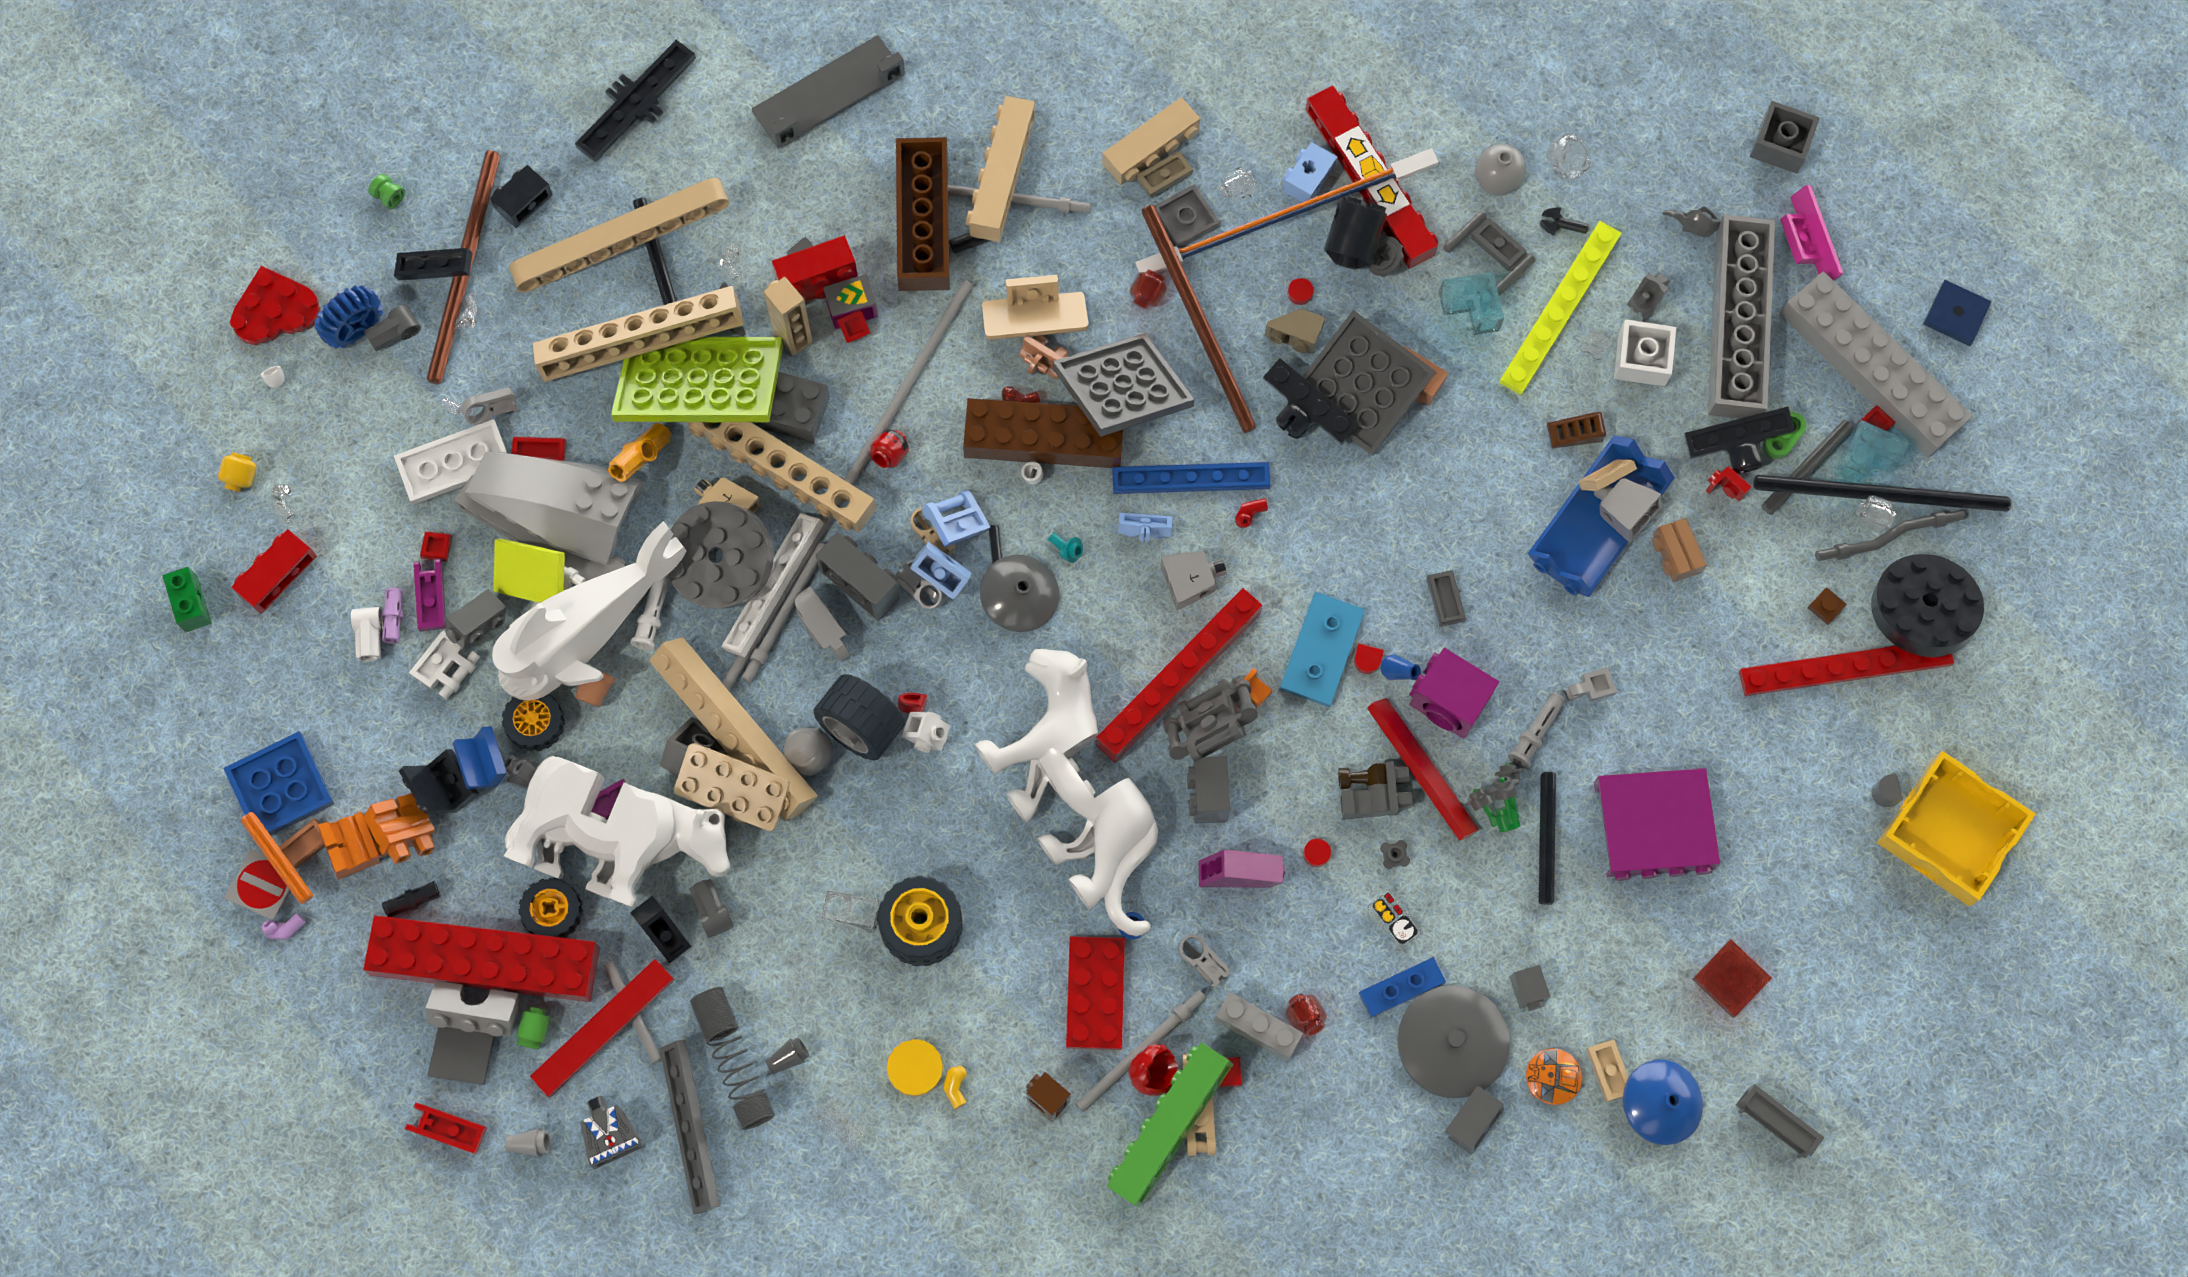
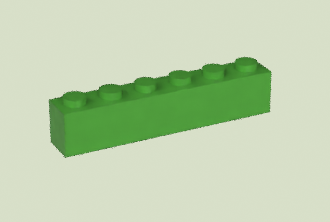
[1107,1042,1233,1208]

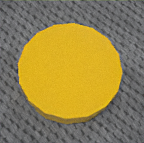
[887,1039,943,1097]

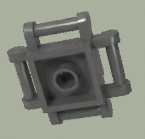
[1163,679,1258,761]

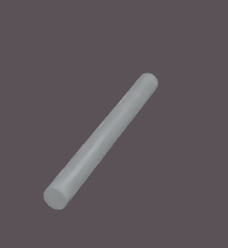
[604,961,662,1064]

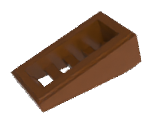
[1547,412,1606,449]

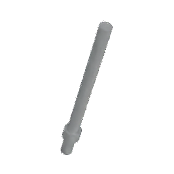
[948,185,1091,213]
[741,542,825,683]
[1076,990,1206,1112]

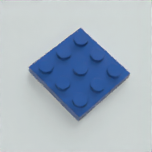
[223,731,335,835]

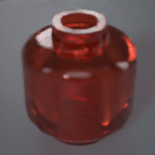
[1129,269,1167,310]
[1285,993,1327,1037]

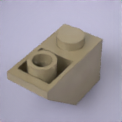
[1264,309,1325,354]

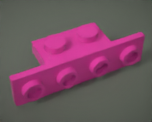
[1780,185,1843,281]

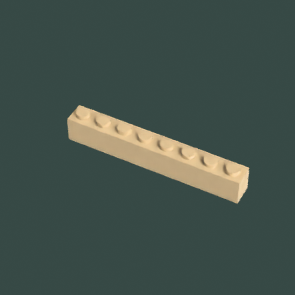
[649,637,818,821]

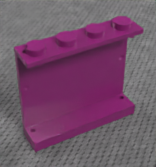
[1593,768,1720,881]

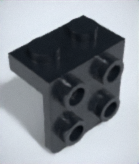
[399,749,479,814]

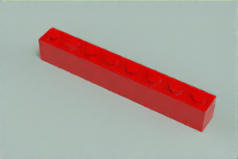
[1096,588,1263,763]

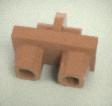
[1019,335,1068,380]

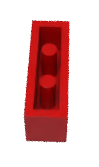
[231,529,317,614]

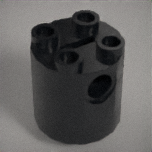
[1324,196,1387,270]

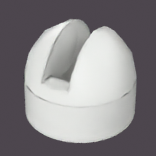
[261,366,284,388]
[1021,462,1043,485]

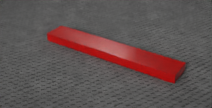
[1367,698,1479,841]
[530,959,675,1097]

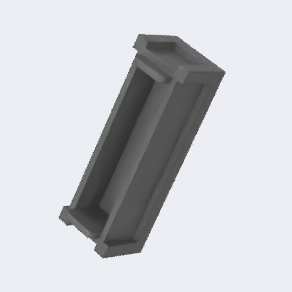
[1736,1084,1825,1159]

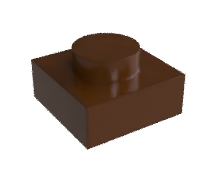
[1808,587,1847,625]

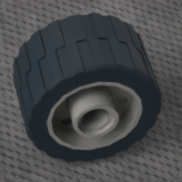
[813,674,905,761]

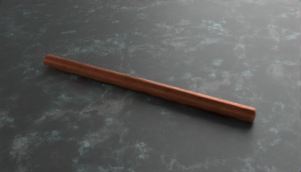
[427,150,500,384]
[1142,205,1256,433]

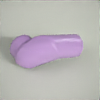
[262,913,306,940]

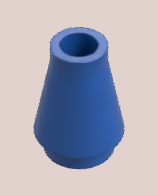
[1380,654,1421,681]

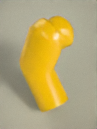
[943,1066,967,1110]

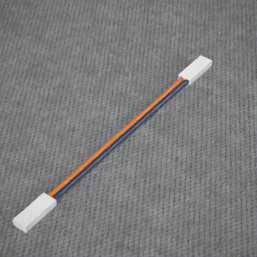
[1135,148,1439,279]

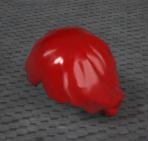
[1129,1044,1178,1096]

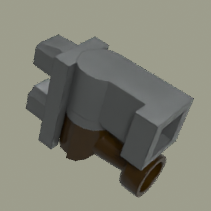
[1338,761,1412,820]

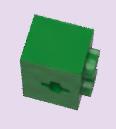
[162,566,212,632]

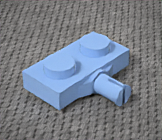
[1118,513,1172,543]

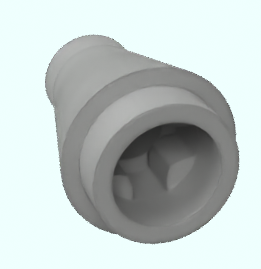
[505,1128,551,1157]

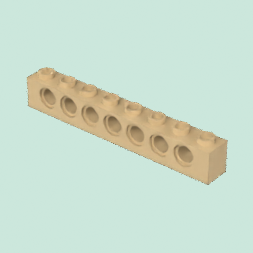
[533,286,744,382]
[687,422,877,533]

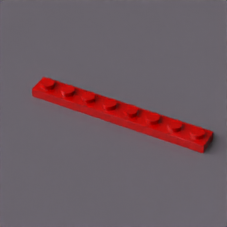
[1739,646,1954,697]

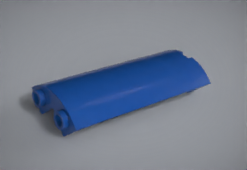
[1528,435,1675,597]

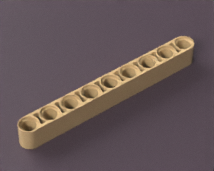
[509,178,729,292]

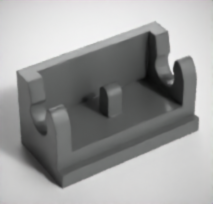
[1445,1086,1504,1155]

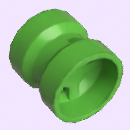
[368,174,405,209]

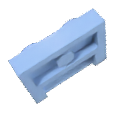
[922,490,990,547]

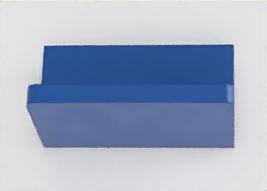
[453,726,507,789]

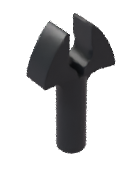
[1540,207,1589,236]

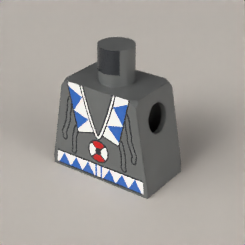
[581,1096,645,1169]

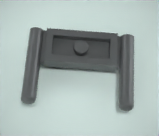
[1443,211,1536,296]

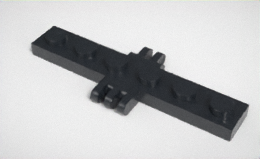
[575,39,696,162]

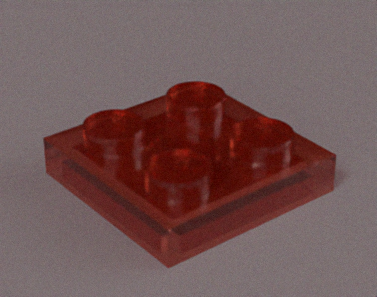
[1692,939,1772,1018]

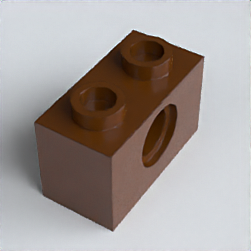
[1026,1072,1071,1122]

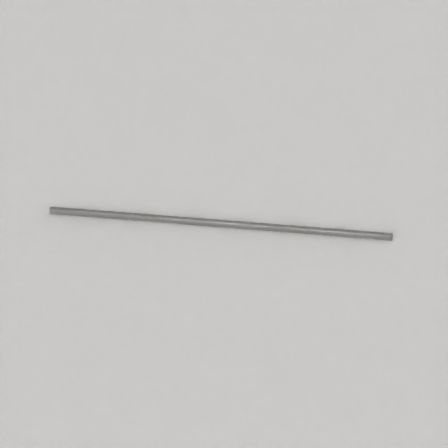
[722,280,973,691]

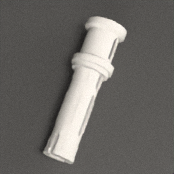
[630,574,670,651]

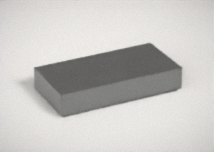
[1426,570,1466,627]

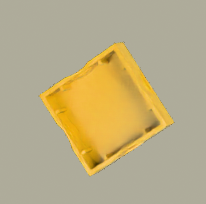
[1877,751,2036,907]

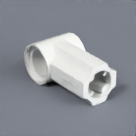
[351,607,383,662]

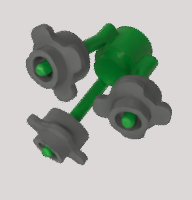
[1465,763,1523,832]

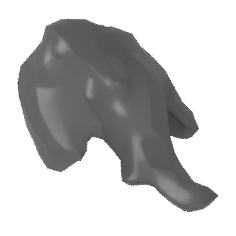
[1662,206,1720,237]

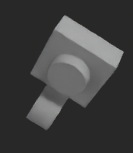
[1564,668,1617,702]

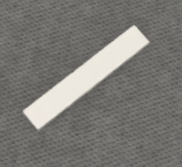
[721,513,824,657]

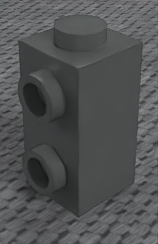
[445,589,506,650]

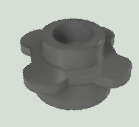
[1380,840,1410,869]

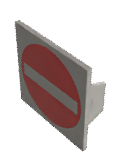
[224,849,300,921]

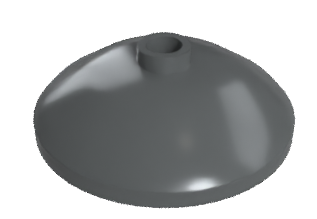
[980,555,1059,632]

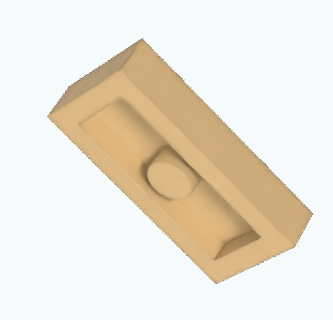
[1586,1039,1629,1103]

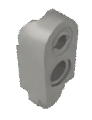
[795,587,850,662]

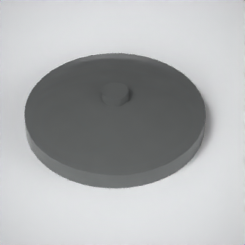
[1397,986,1510,1098]

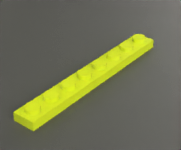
[1499,221,1622,395]

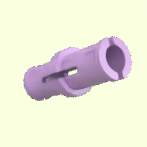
[381,588,404,644]

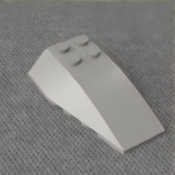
[465,452,645,566]

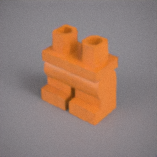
[364,793,435,864]
[318,811,389,880]

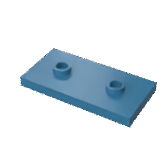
[1279,592,1365,708]

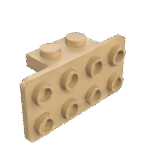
[982,275,1089,340]
[674,743,790,831]

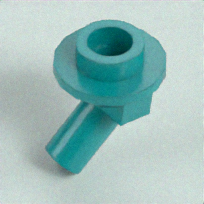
[1047,532,1083,563]

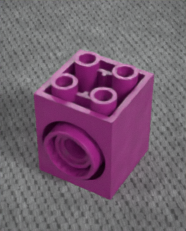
[1409,647,1500,739]

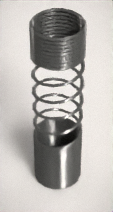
[689,987,775,1130]

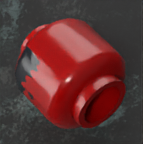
[870,429,909,468]

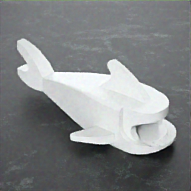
[492,521,686,700]

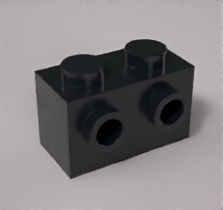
[490,164,553,228]

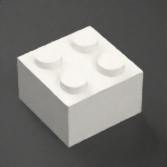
[1614,320,1676,386]

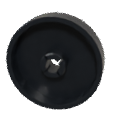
[1871,554,1984,657]

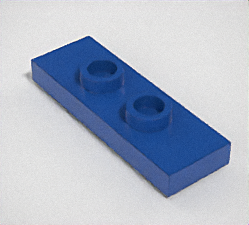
[1358,957,1446,1018]

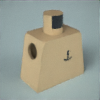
[694,478,761,513]

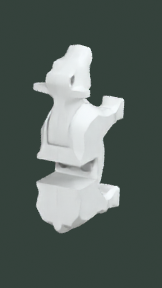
[504,756,730,908]

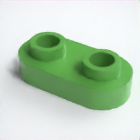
[1764,412,1806,459]

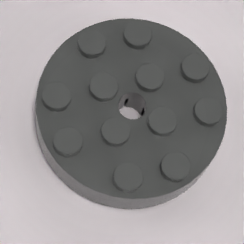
[668,501,774,609]

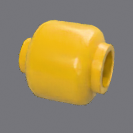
[217,452,257,492]

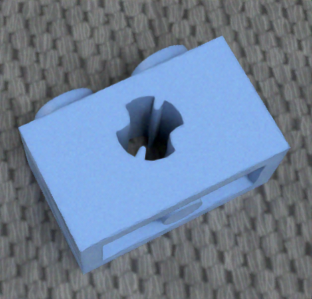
[1282,142,1337,202]
[910,541,971,600]

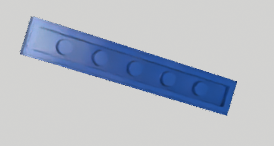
[1112,462,1271,494]

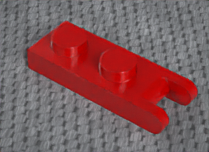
[404,1102,487,1155]

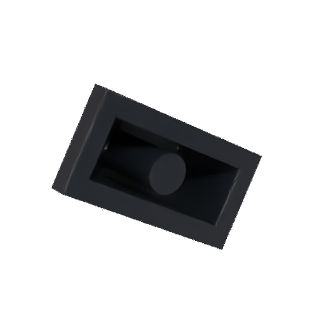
[630,896,692,964]

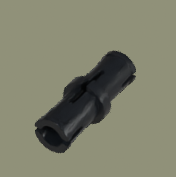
[382,881,441,917]

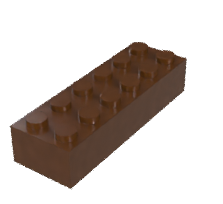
[896,137,950,291]
[963,398,1123,468]

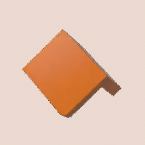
[1244,668,1273,709]

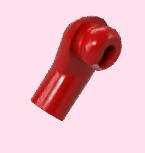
[1235,498,1268,528]

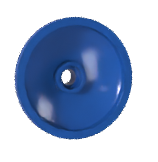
[1623,1060,1703,1145]

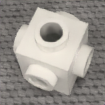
[902,712,950,753]

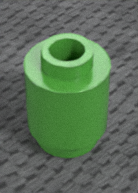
[516,1007,551,1050]

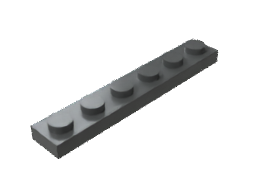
[660,1040,720,1215]

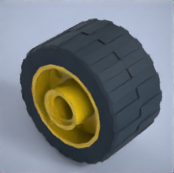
[878,876,963,966]

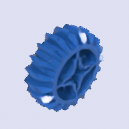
[315,285,383,349]

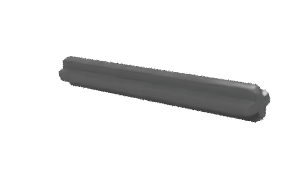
[1761,420,1854,515]

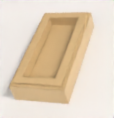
[1579,459,1637,491]

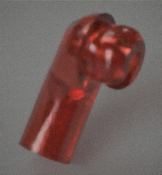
[1001,386,1040,403]

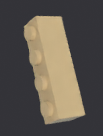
[1102,97,1200,185]
[763,277,813,357]

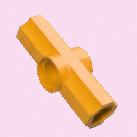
[607,422,672,482]

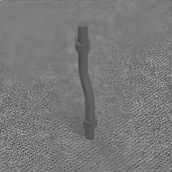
[1815,510,1965,561]

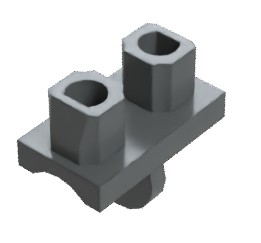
[1627,272,1670,320]
[504,756,540,790]

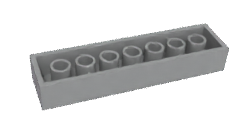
[1708,215,1775,419]
[1780,271,1973,458]

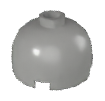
[1474,143,1526,196]

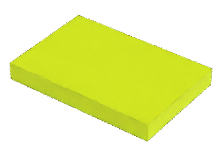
[493,538,565,603]

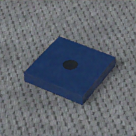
[1923,280,1992,346]

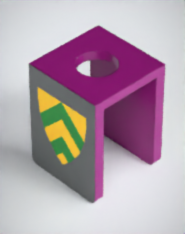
[823,274,878,329]

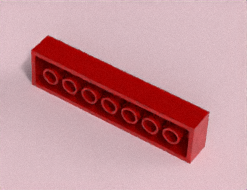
[363,915,600,1002]

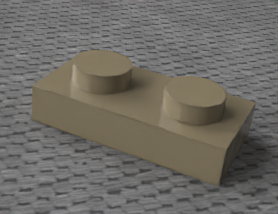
[1137,151,1193,199]

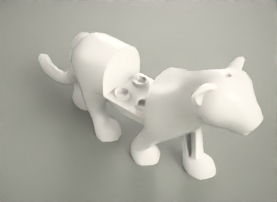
[975,649,1158,936]

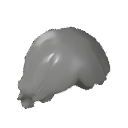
[783,727,833,779]

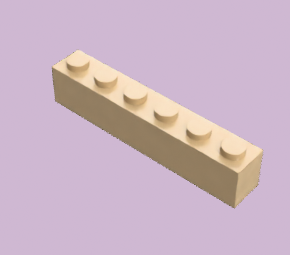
[966,96,1035,242]

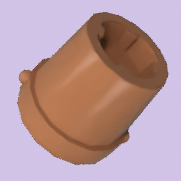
[575,672,616,707]

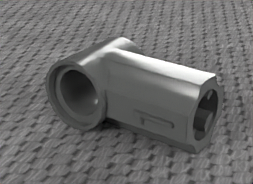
[364,305,421,352]
[689,879,734,938]

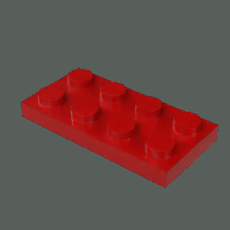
[1066,936,1125,1050]

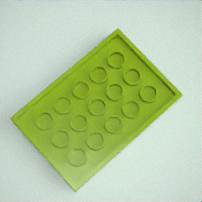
[611,337,784,422]

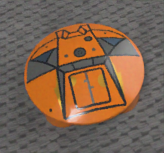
[1526,1049,1582,1105]

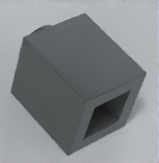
[1509,965,1551,1011]

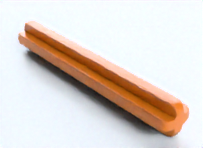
[241,812,313,904]

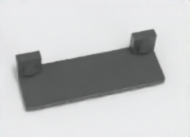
[752,36,905,149]

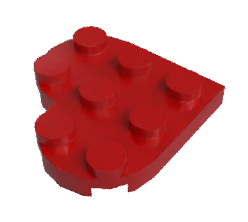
[230,265,321,346]

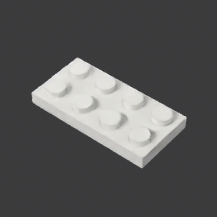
[394,419,508,505]

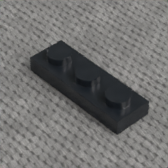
[394,248,472,281]

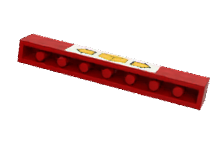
[1305,85,1438,269]

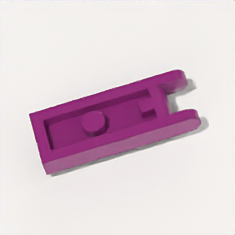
[413,559,446,632]

